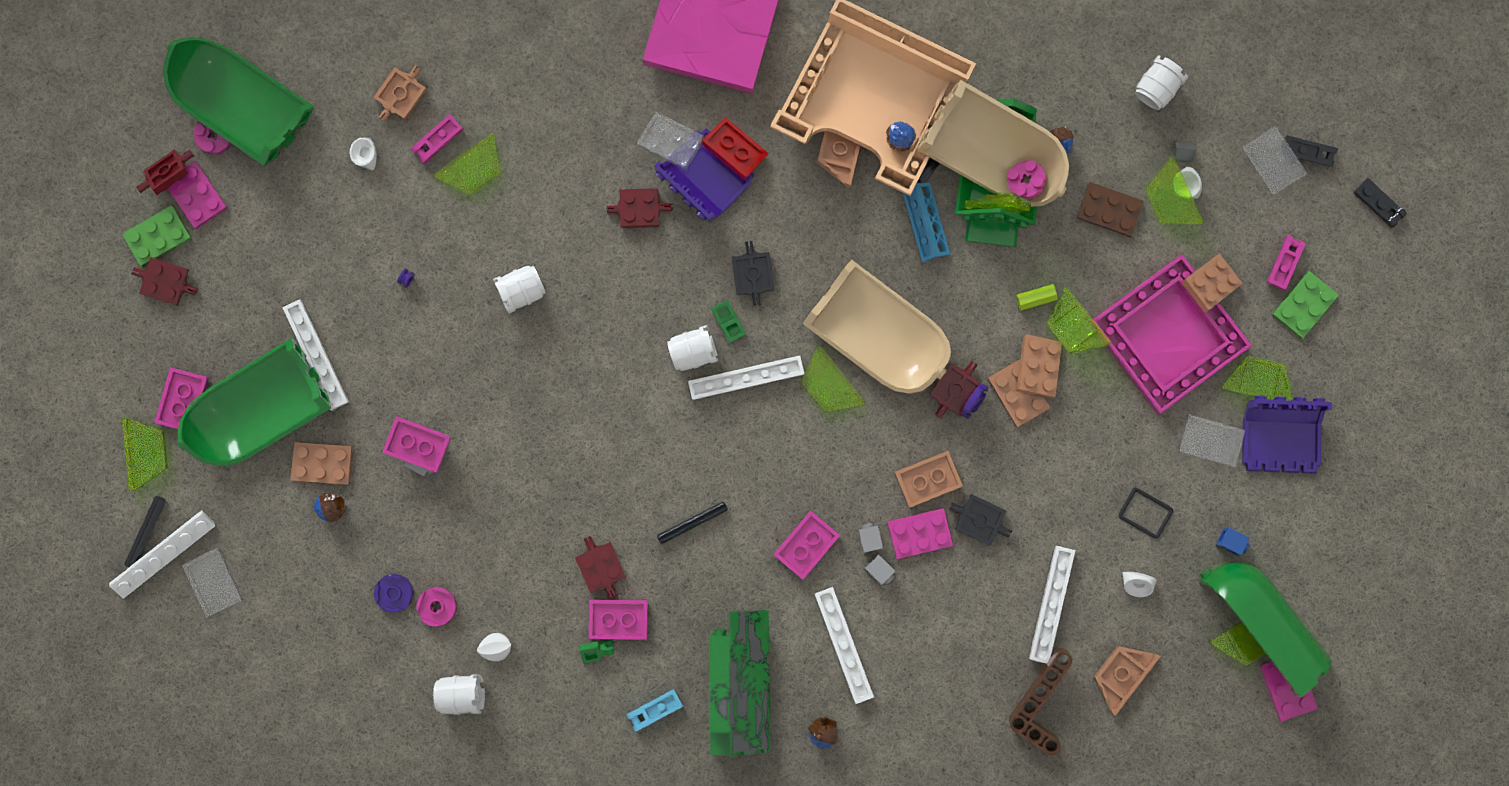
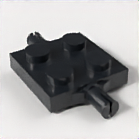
[732,241,774,306]
[949,494,1012,546]

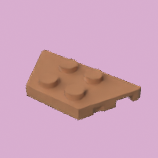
[817,131,860,188]
[1094,646,1161,716]

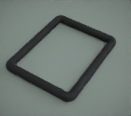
[1119,488,1173,539]

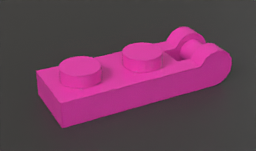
[411,114,464,164]
[1266,235,1306,291]

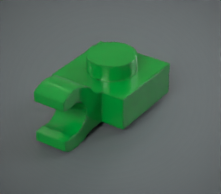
[579,639,614,664]

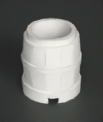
[1135,56,1188,110]
[493,266,546,314]
[668,325,718,371]
[433,674,485,715]

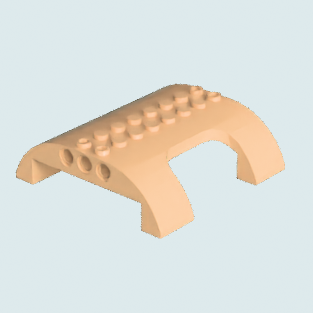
[770,0,976,196]

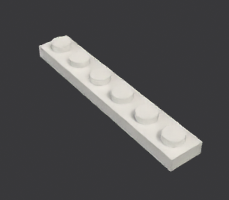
[282,299,349,411]
[688,356,804,400]
[109,510,215,599]
[1029,546,1075,663]
[815,587,874,704]

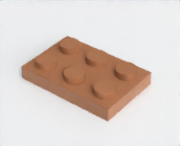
[1181,253,1243,313]
[1017,334,1062,399]
[987,359,1050,427]
[291,442,353,485]
[894,451,963,508]

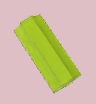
[1016,284,1058,311]

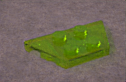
[433,133,501,196]
[1145,156,1204,224]
[965,192,1031,213]
[1046,287,1112,354]
[801,345,865,413]
[1221,356,1293,401]
[122,417,168,491]
[1209,622,1266,666]

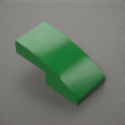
[710,300,746,343]

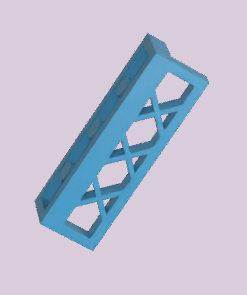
[902,182,950,262]

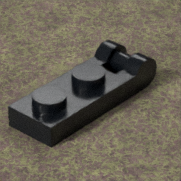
[1281,135,1338,167]
[1353,178,1407,228]

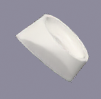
[350,138,377,170]
[1173,167,1202,199]
[1123,572,1157,597]
[477,633,511,661]

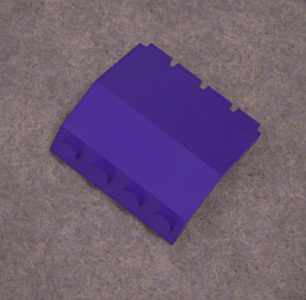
[654,128,755,223]
[1242,396,1332,474]

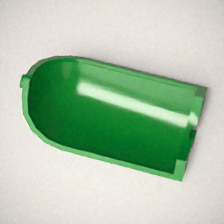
[163,37,315,166]
[177,338,331,466]
[1198,561,1332,698]

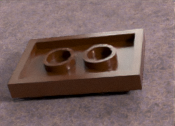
[1077,182,1144,237]

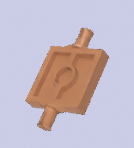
[373,65,427,122]

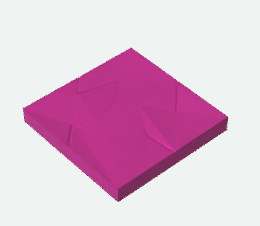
[643,0,779,94]
[1089,254,1252,415]

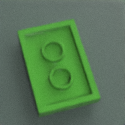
[122,205,192,267]
[1272,271,1339,339]

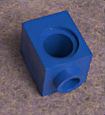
[1216,527,1250,555]

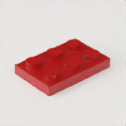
[701,117,769,180]

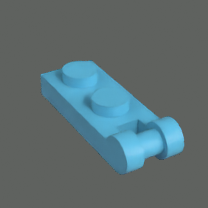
[626,689,683,732]

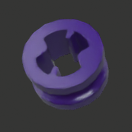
[397,269,415,288]

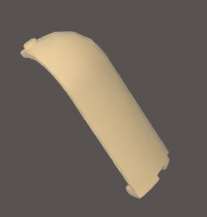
[917,80,1069,207]
[803,260,951,394]

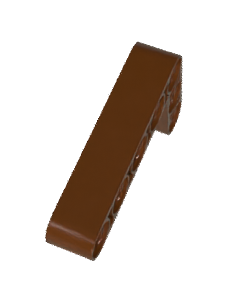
[1009,648,1072,755]

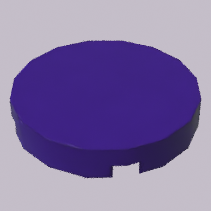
[961,383,989,419]
[374,574,414,613]

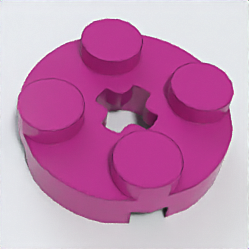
[193,122,231,154]
[1007,160,1047,200]
[416,587,456,626]

